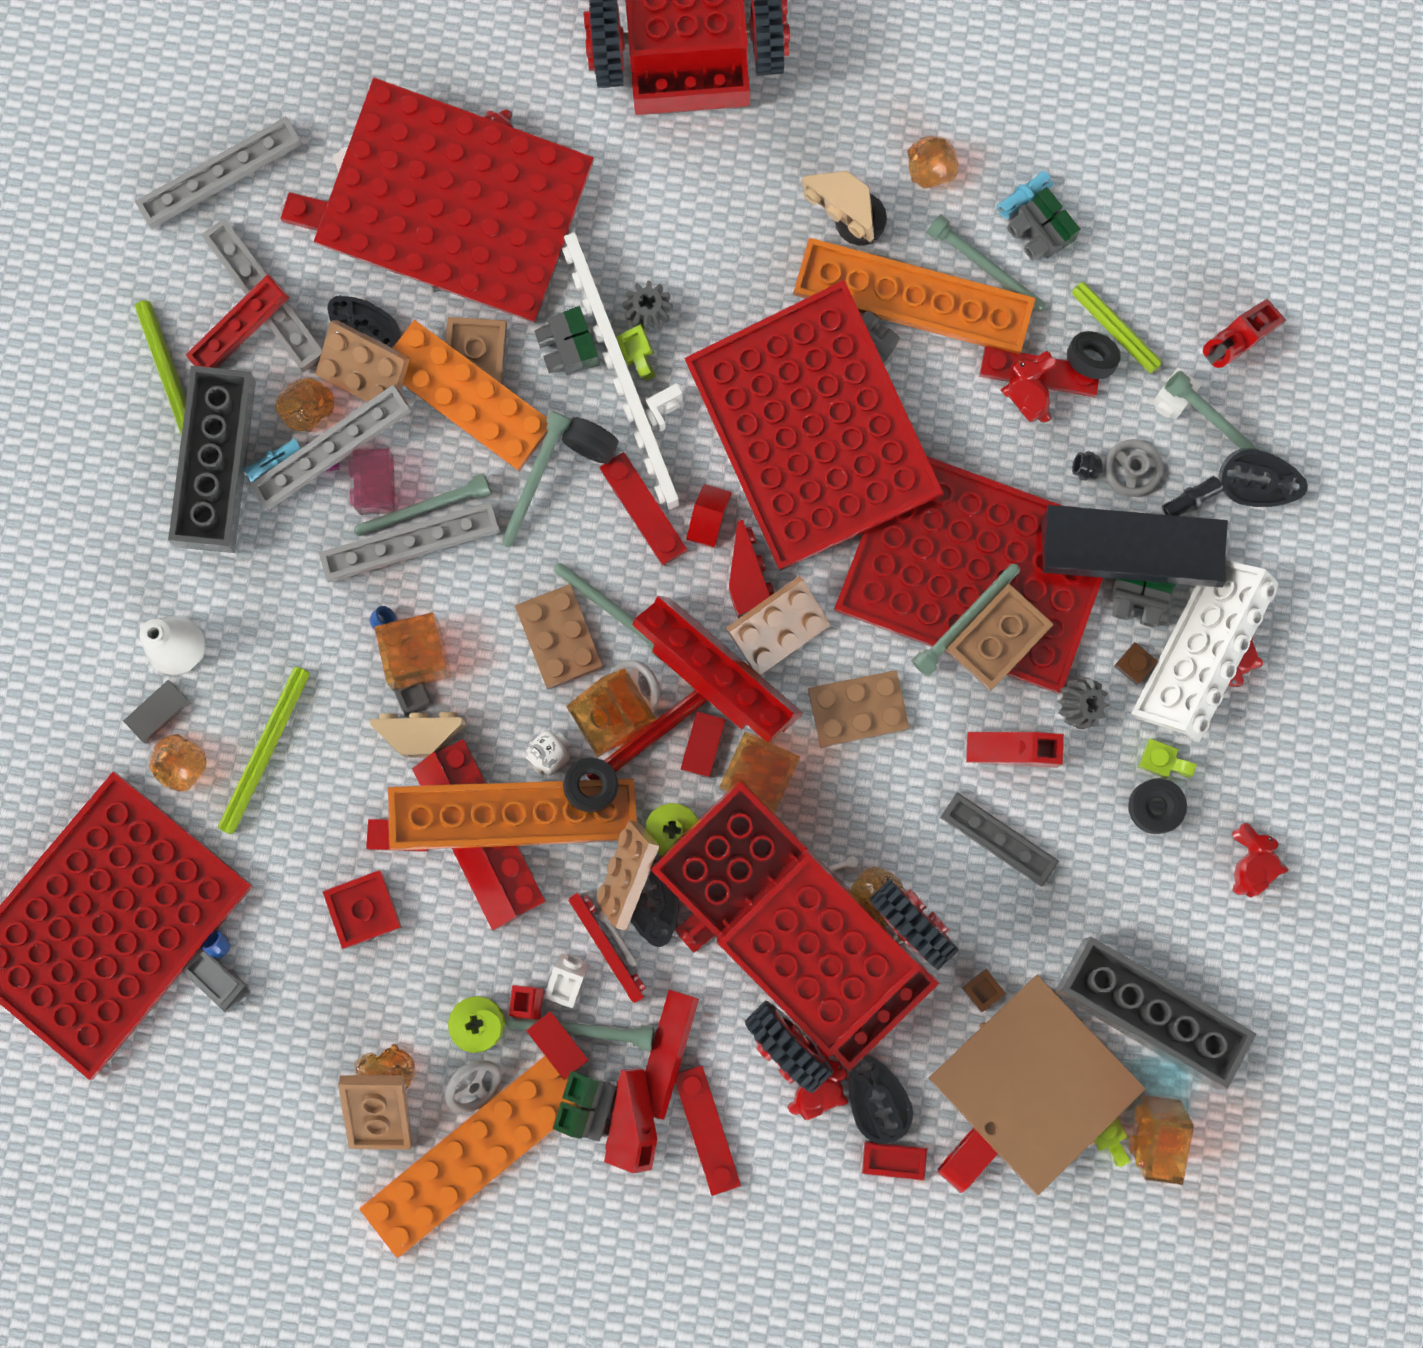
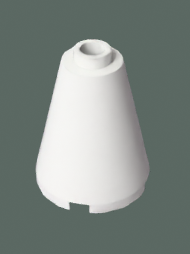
[140,616,206,676]

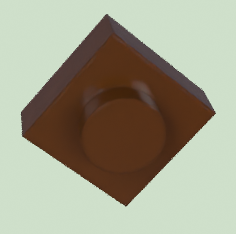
[1114,642,1158,685]
[961,969,1006,1013]

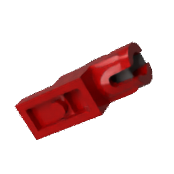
[1202,298,1286,368]

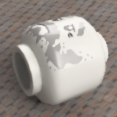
[524,731,570,775]

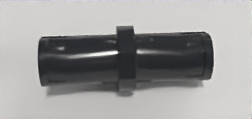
[1161,475,1224,516]

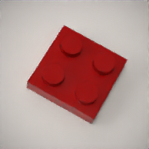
[322,870,402,949]

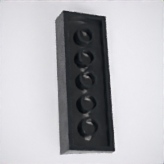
[1042,505,1228,588]

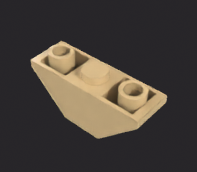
[801,171,874,243]
[370,712,466,758]

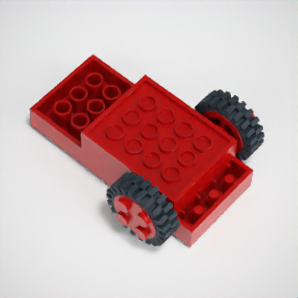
[583,0,790,115]
[651,779,959,1093]

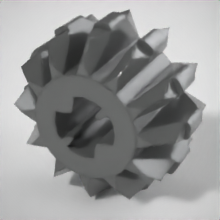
[623,280,673,332]
[1057,677,1110,729]

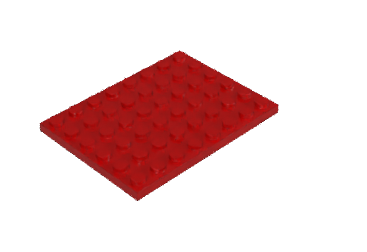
[314,77,594,324]
[684,280,944,571]
[834,456,1103,695]
[0,771,253,1080]

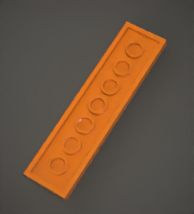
[793,238,1035,354]
[388,779,637,851]
[359,1056,577,1259]

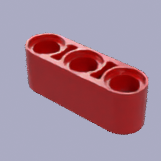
[937,1127,998,1194]

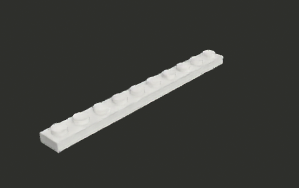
[562,232,679,510]

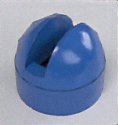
[369,606,396,632]
[202,931,230,958]

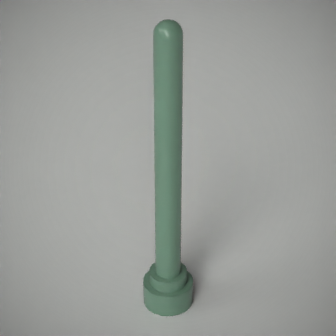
[927,214,1045,312]
[1164,370,1259,450]
[502,410,572,547]
[354,473,492,536]
[554,563,661,660]
[911,563,1020,677]
[506,1016,654,1051]

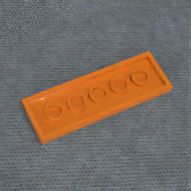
[393,319,549,471]

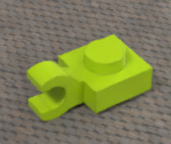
[616,324,656,382]
[1137,738,1197,779]
[1095,1118,1131,1168]

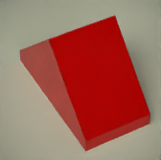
[686,484,732,549]

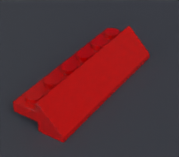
[632,596,803,743]
[412,739,546,931]

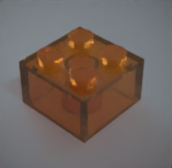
[374,612,452,692]
[566,668,657,758]
[719,732,800,813]
[1129,1095,1194,1185]

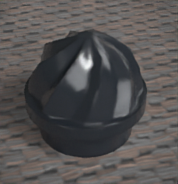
[1072,451,1103,481]

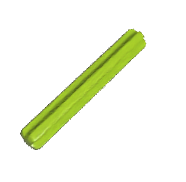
[1072,282,1162,373]

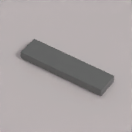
[940,792,1059,887]

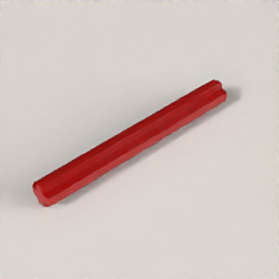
[587,690,708,780]

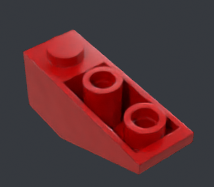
[729,520,775,619]
[966,732,1064,768]
[604,1067,658,1174]

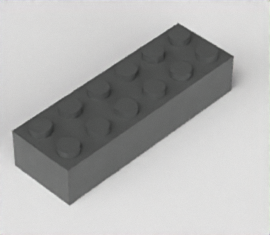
[168,365,256,553]
[1054,936,1256,1089]

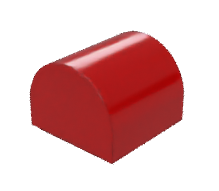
[508,985,544,1020]

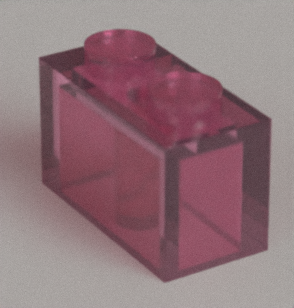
[348,448,395,515]

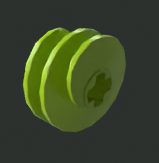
[645,803,698,856]
[448,996,506,1053]

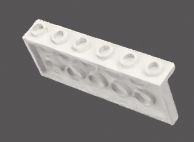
[1131,560,1278,742]

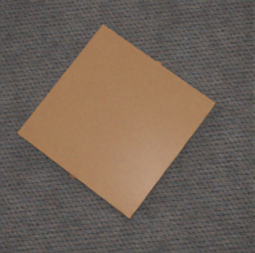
[928,975,1145,1196]

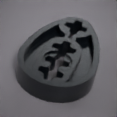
[327,295,402,348]
[1219,448,1308,507]
[630,859,679,947]
[849,1055,913,1144]

